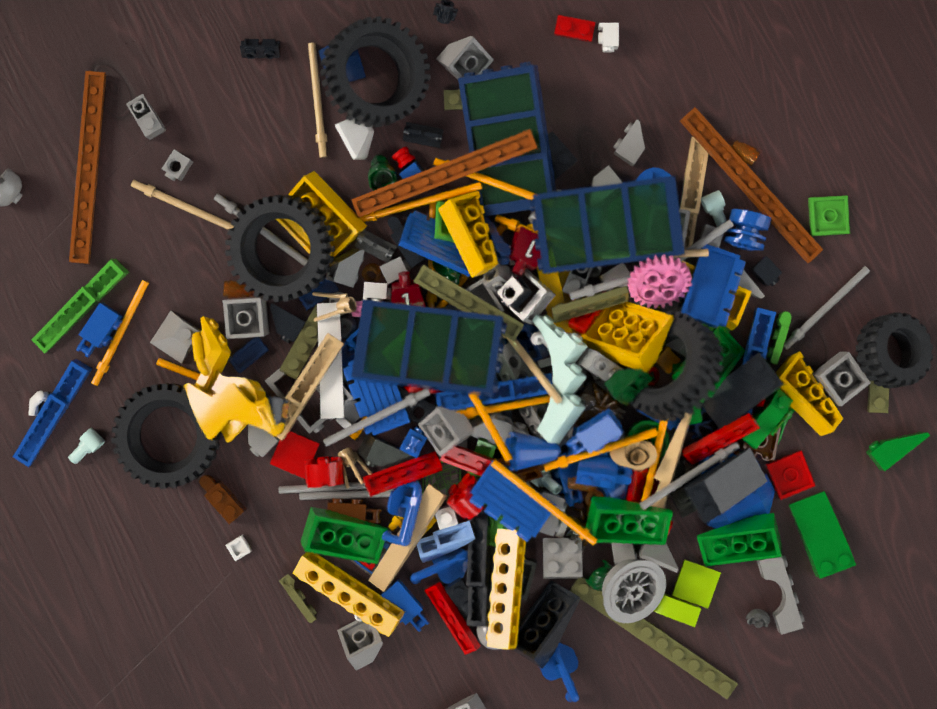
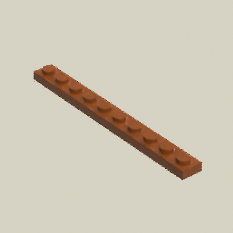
[69,71,106,264]
[680,107,823,263]
[352,129,538,218]

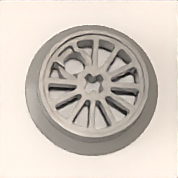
[602,559,666,623]

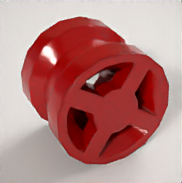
[392,146,416,170]

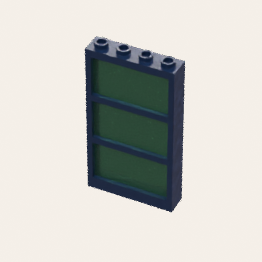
[458,62,558,216]
[529,176,685,274]
[351,300,507,397]

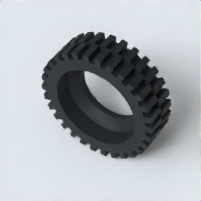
[321,16,430,127]
[225,195,335,302]
[619,311,723,421]
[111,383,221,489]

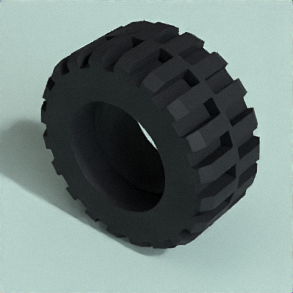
[856,312,934,389]

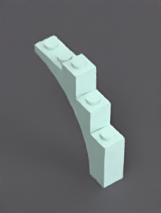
[532,315,587,443]

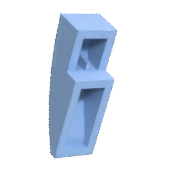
[417,521,475,563]

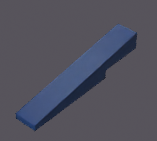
[741,307,776,417]
[13,359,92,467]
[435,373,553,410]

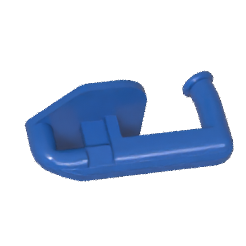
[382,480,422,546]
[410,548,468,584]
[539,643,579,702]

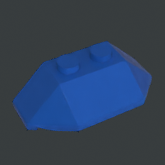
[706,473,775,529]

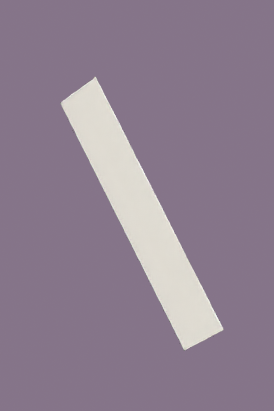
[317,302,344,419]

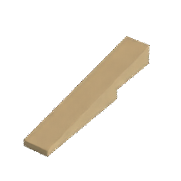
[679,137,708,249]
[276,333,344,440]
[651,408,694,509]
[368,484,447,592]

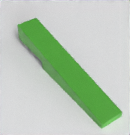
[32,259,129,354]

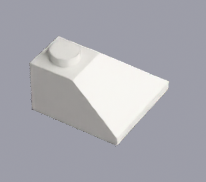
[335,118,374,160]

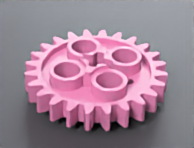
[628,255,692,309]

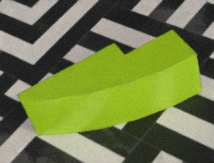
[644,586,701,627]

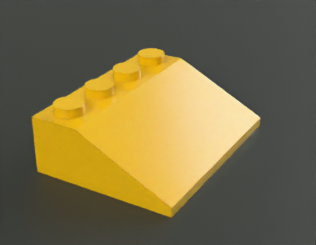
[276,171,367,264]
[581,302,674,372]

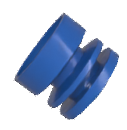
[724,209,771,251]

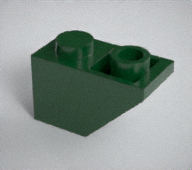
[605,369,654,405]

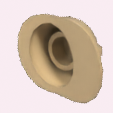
[610,437,657,471]

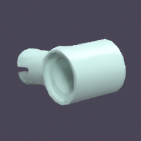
[701,190,727,228]
[68,427,105,464]
[531,470,562,495]

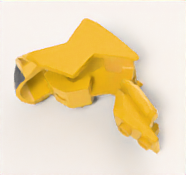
[184,316,290,443]

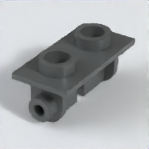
[355,230,397,263]

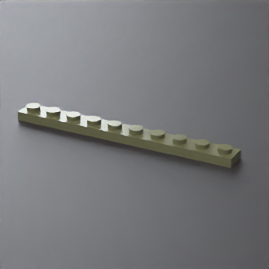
[569,577,738,699]

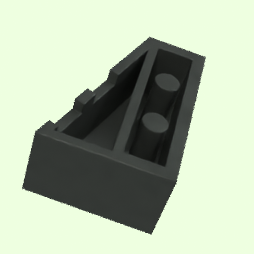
[357,434,419,481]

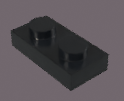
[444,577,469,619]

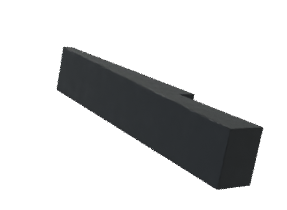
[466,509,490,627]

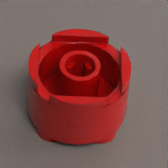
[304,456,344,488]
[447,473,484,520]

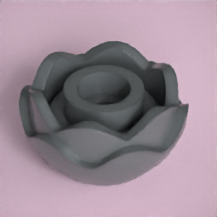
[340,314,357,339]
[746,609,770,628]

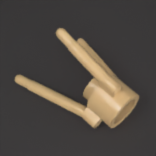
[312,292,357,322]
[338,447,373,489]

